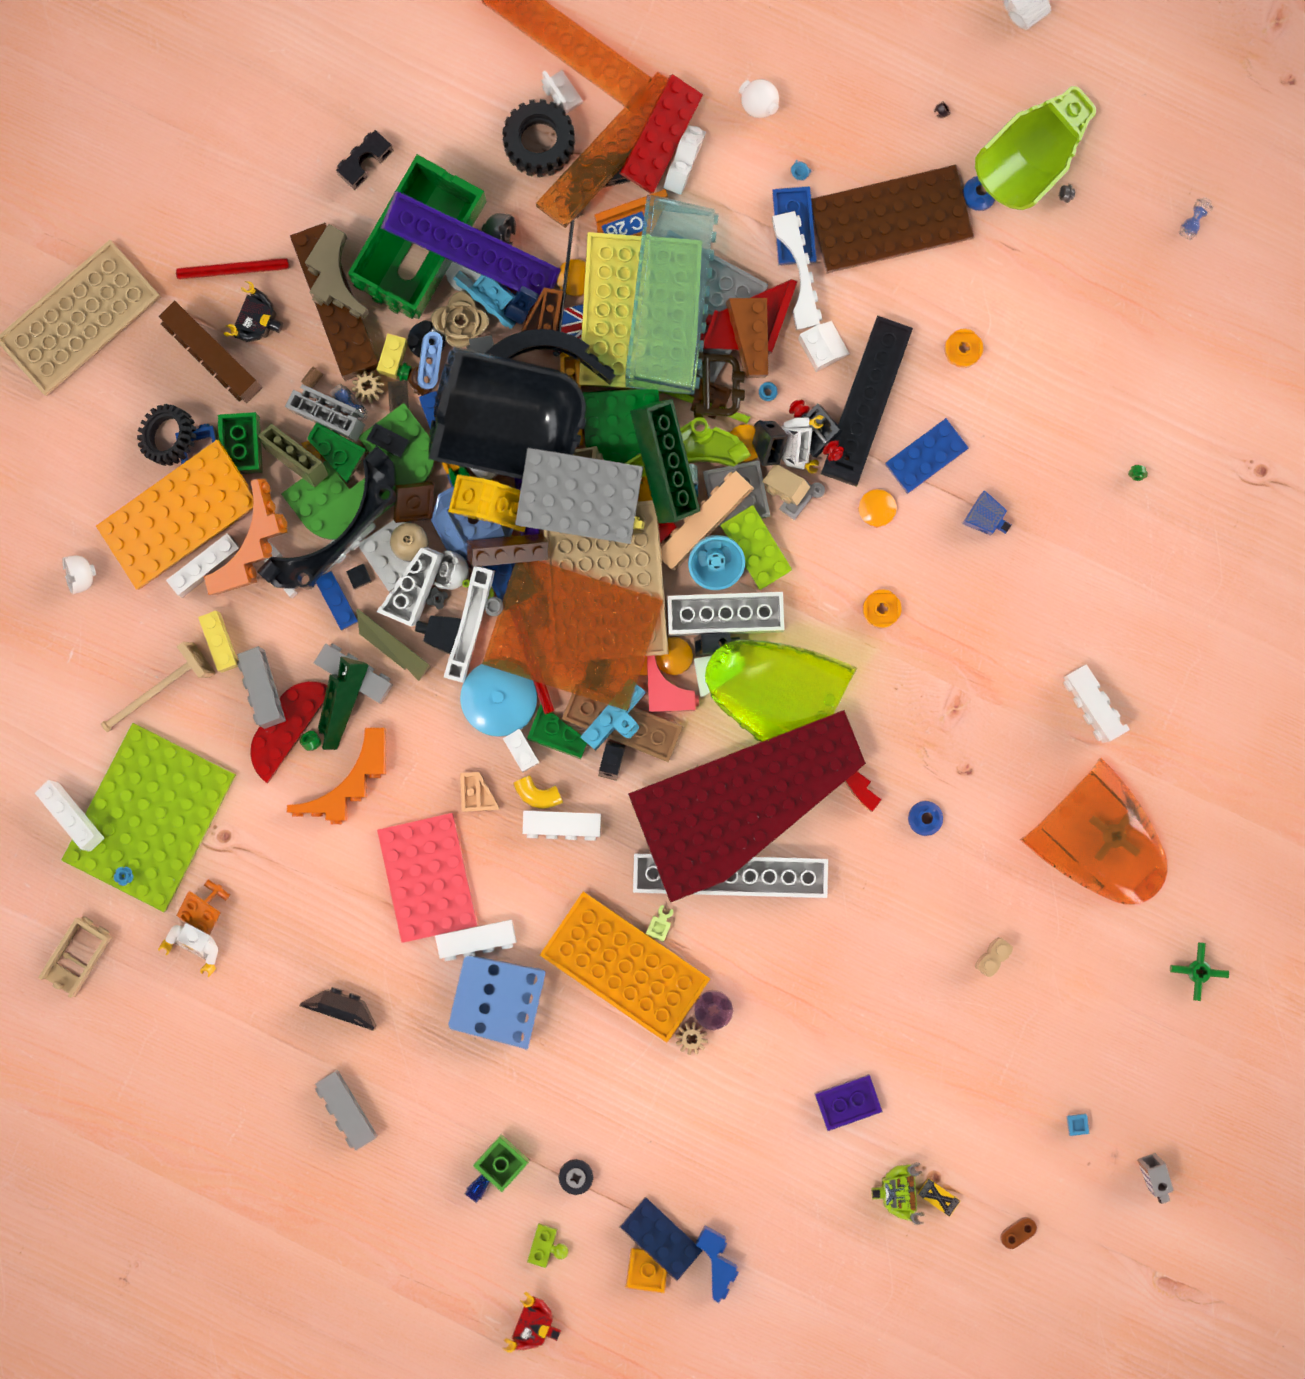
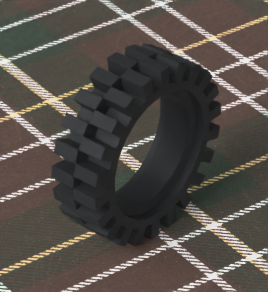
[137,404,197,466]

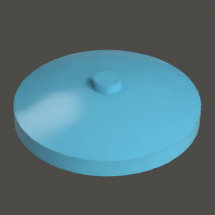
[460,660,537,737]

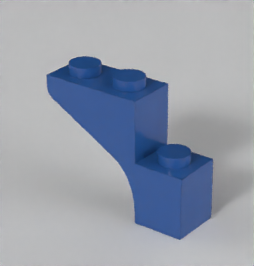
[696,1225,739,1303]

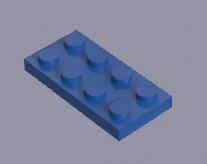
[772,186,817,266]
[885,418,969,494]

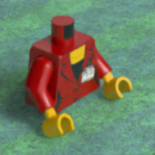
[502,1292,561,1353]

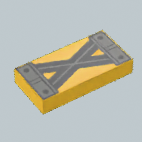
[917,1178,960,1217]

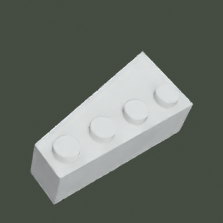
[377,547,444,626]
[1063,664,1130,743]

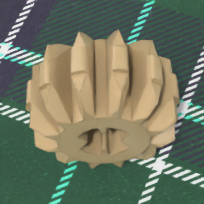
[352,371,384,404]
[675,1022,708,1055]

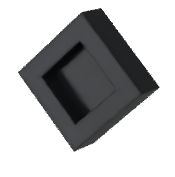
[346,564,372,590]

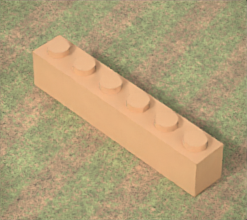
[660,471,754,571]

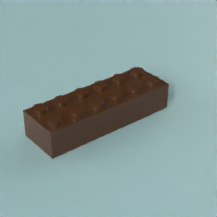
[158,300,262,404]

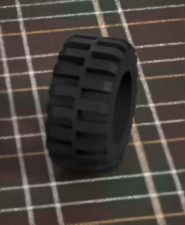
[502,99,575,177]

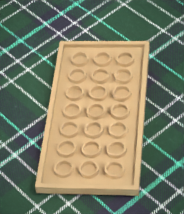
[0,240,161,396]

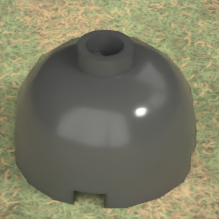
[482,213,516,246]

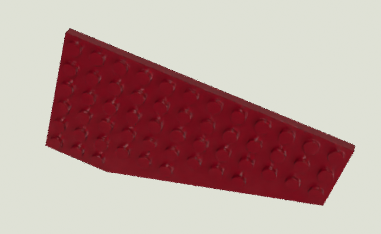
[628,710,866,903]

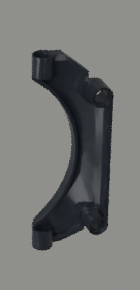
[257,446,397,590]

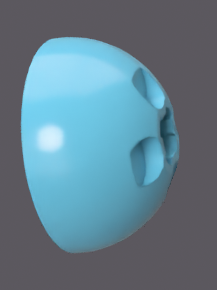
[688,535,745,590]

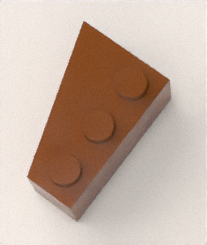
[520,288,563,332]

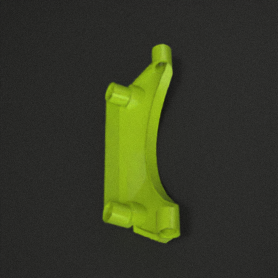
[625,417,751,483]

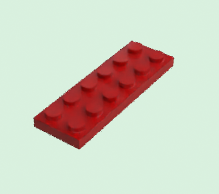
[620,74,704,194]

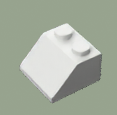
[798,321,849,372]

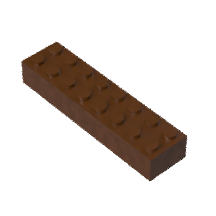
[290,223,378,381]

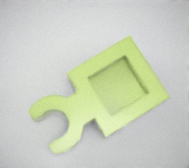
[646,905,673,942]

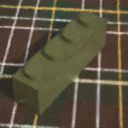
[258,423,328,487]

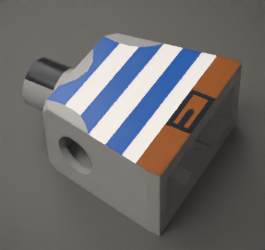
[1137,1153,1173,1204]

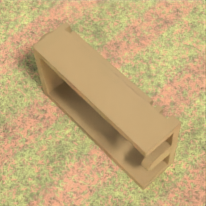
[38,916,113,998]

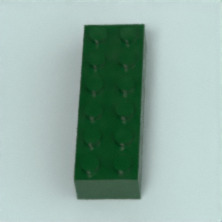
[630,399,700,524]

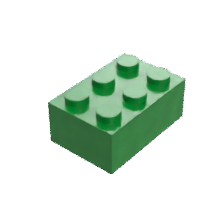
[218,412,263,474]

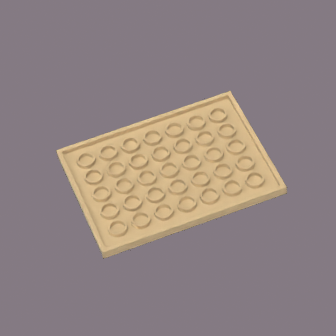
[544,500,669,663]

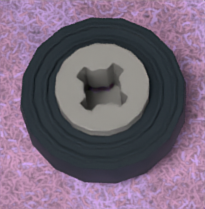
[558,1159,594,1195]

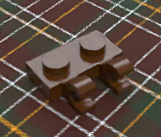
[689,377,732,419]

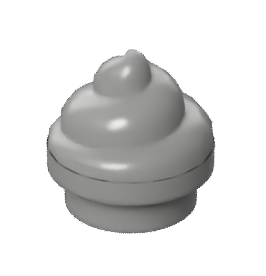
[485,597,504,616]

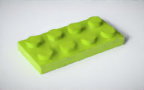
[720,505,792,590]

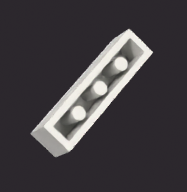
[166,533,240,598]
[35,780,104,851]
[522,811,601,841]
[435,920,517,961]

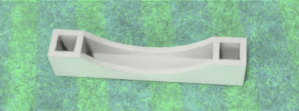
[772,211,822,330]
[444,566,495,683]

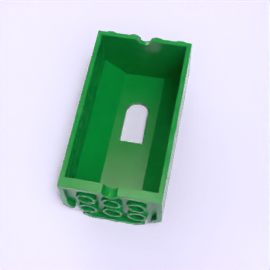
[348,154,487,319]

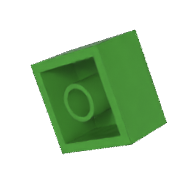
[473,1134,529,1192]

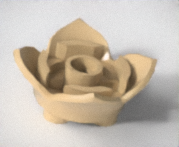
[431,290,489,348]

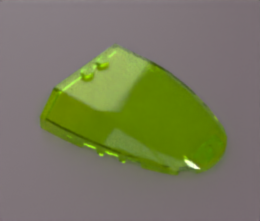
[705,640,857,742]

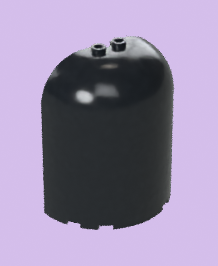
[428,347,586,479]

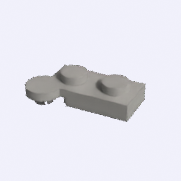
[779,480,825,520]

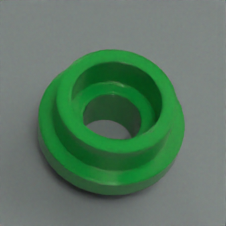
[397,362,412,382]
[1128,465,1148,481]

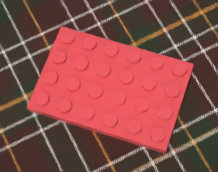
[377,813,478,943]

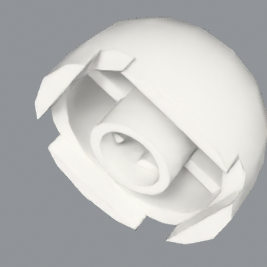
[434,551,469,590]
[62,555,96,594]

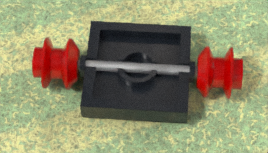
[789,400,844,461]

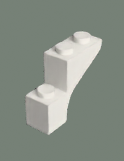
[663,125,706,195]

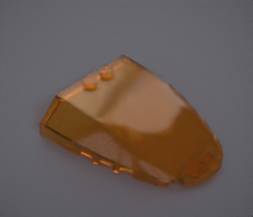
[1020,758,1168,904]

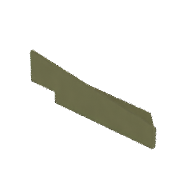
[356,609,431,681]

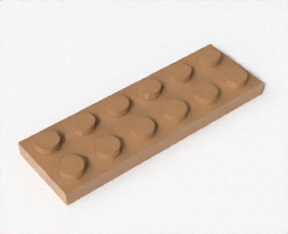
[562,684,683,762]

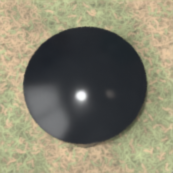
[407,320,446,359]

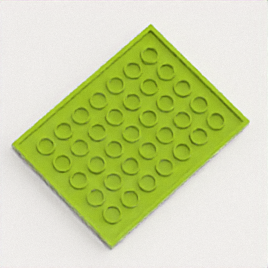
[61,723,236,912]

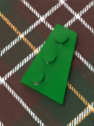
[307,422,367,484]
[527,704,587,759]

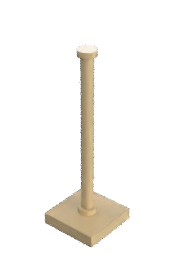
[101,642,216,732]

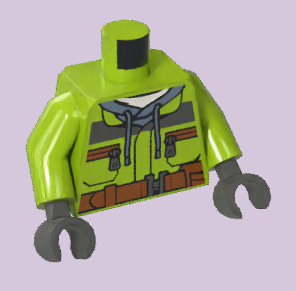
[871,1162,925,1225]

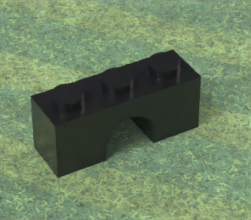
[336,130,394,191]

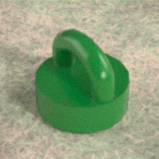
[300,731,321,751]

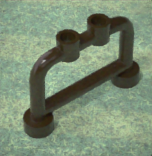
[694,349,745,418]

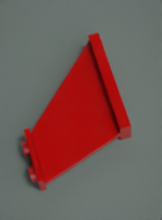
[698,279,798,355]

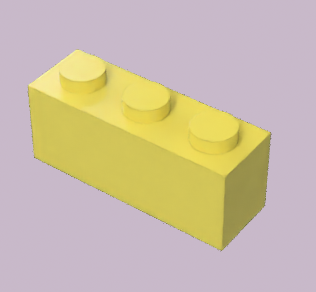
[198,611,238,673]

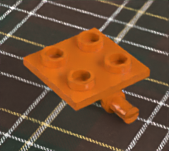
[176,879,231,935]

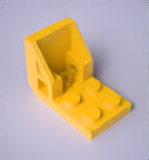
[448,474,525,532]

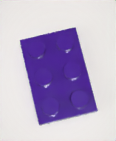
[814,1074,883,1131]

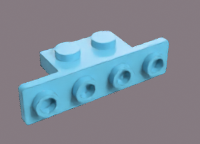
[453,271,517,329]

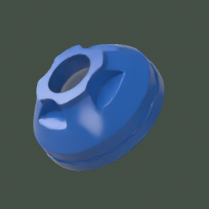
[963,176,995,211]
[908,801,943,836]

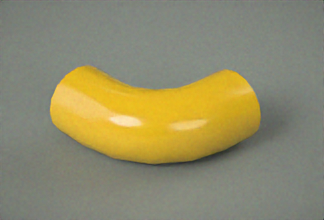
[513,776,563,809]

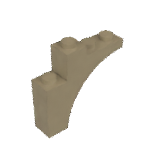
[305,224,369,319]

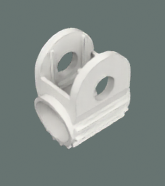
[1003,0,1051,30]

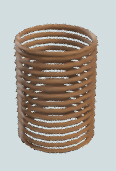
[301,366,323,389]

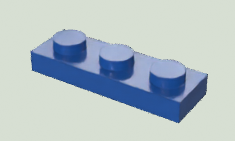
[316,571,358,631]

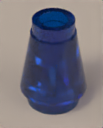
[464,1174,490,1203]

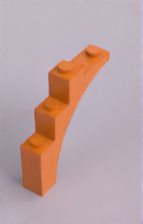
[204,479,288,595]
[287,728,386,824]

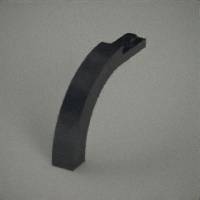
[485,329,616,385]

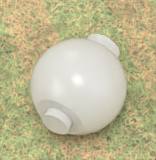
[739,79,779,118]

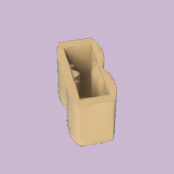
[975,938,1013,977]

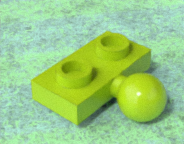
[527,1223,569,1268]

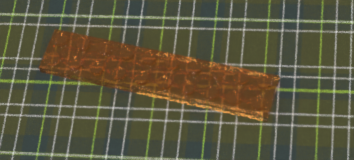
[481,0,652,110]
[536,72,668,228]

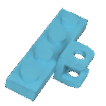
[580,679,646,750]

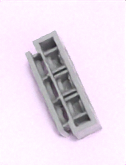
[285,384,365,442]

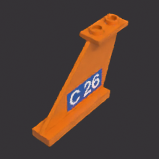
[594,189,668,237]

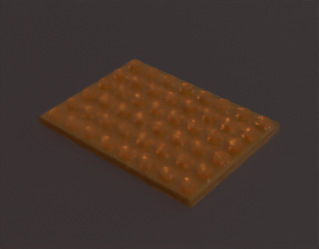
[482,561,664,711]

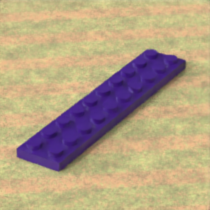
[381,191,561,297]

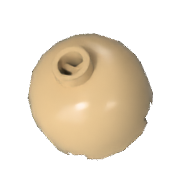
[390,523,429,562]

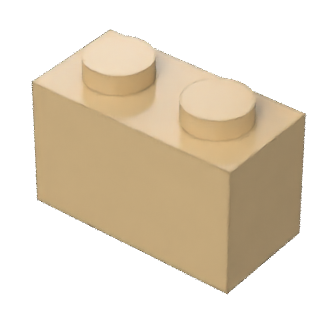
[762,465,810,506]

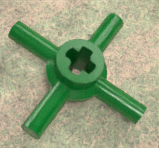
[1170,942,1229,1001]

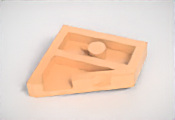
[460,772,499,812]

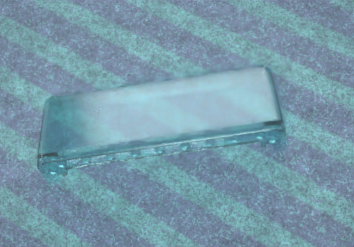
[625,195,719,395]

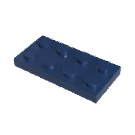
[619,1197,703,1281]

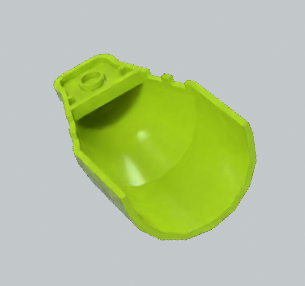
[975,86,1096,210]

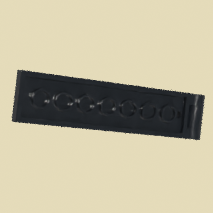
[821,315,913,487]

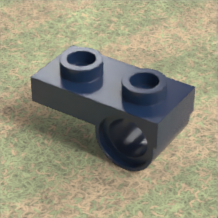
[504,286,539,324]

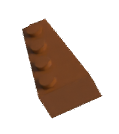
[725,298,768,378]

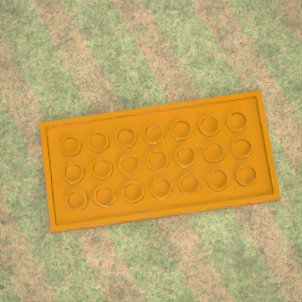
[96,440,253,590]
[539,891,711,1043]

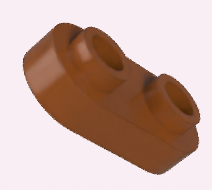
[1000,1217,1037,1249]

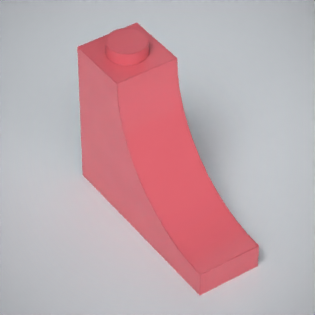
[647,655,699,713]

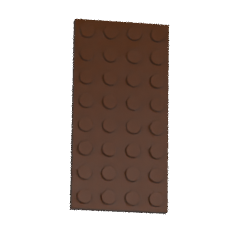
[811,165,974,273]

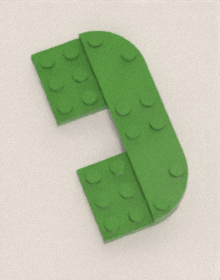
[281,403,434,540]

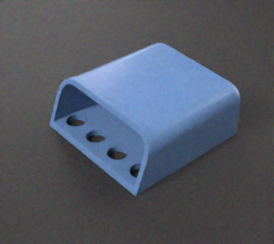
[449,956,546,1050]

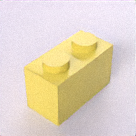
[377,333,408,379]

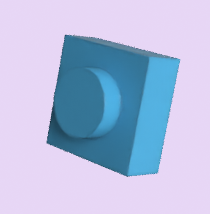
[1066,1113,1089,1136]

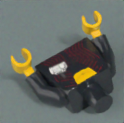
[224,281,283,342]

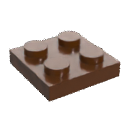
[393,482,434,523]

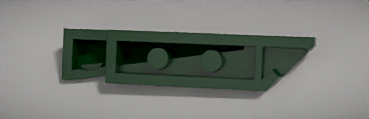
[318,656,369,750]

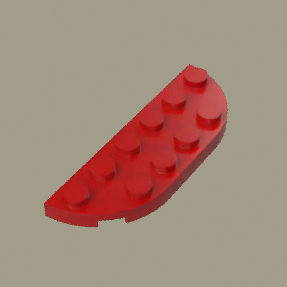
[250,681,327,783]

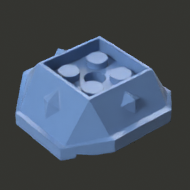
[431,487,513,561]

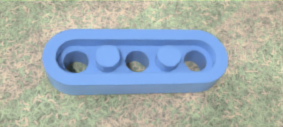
[417,332,443,389]

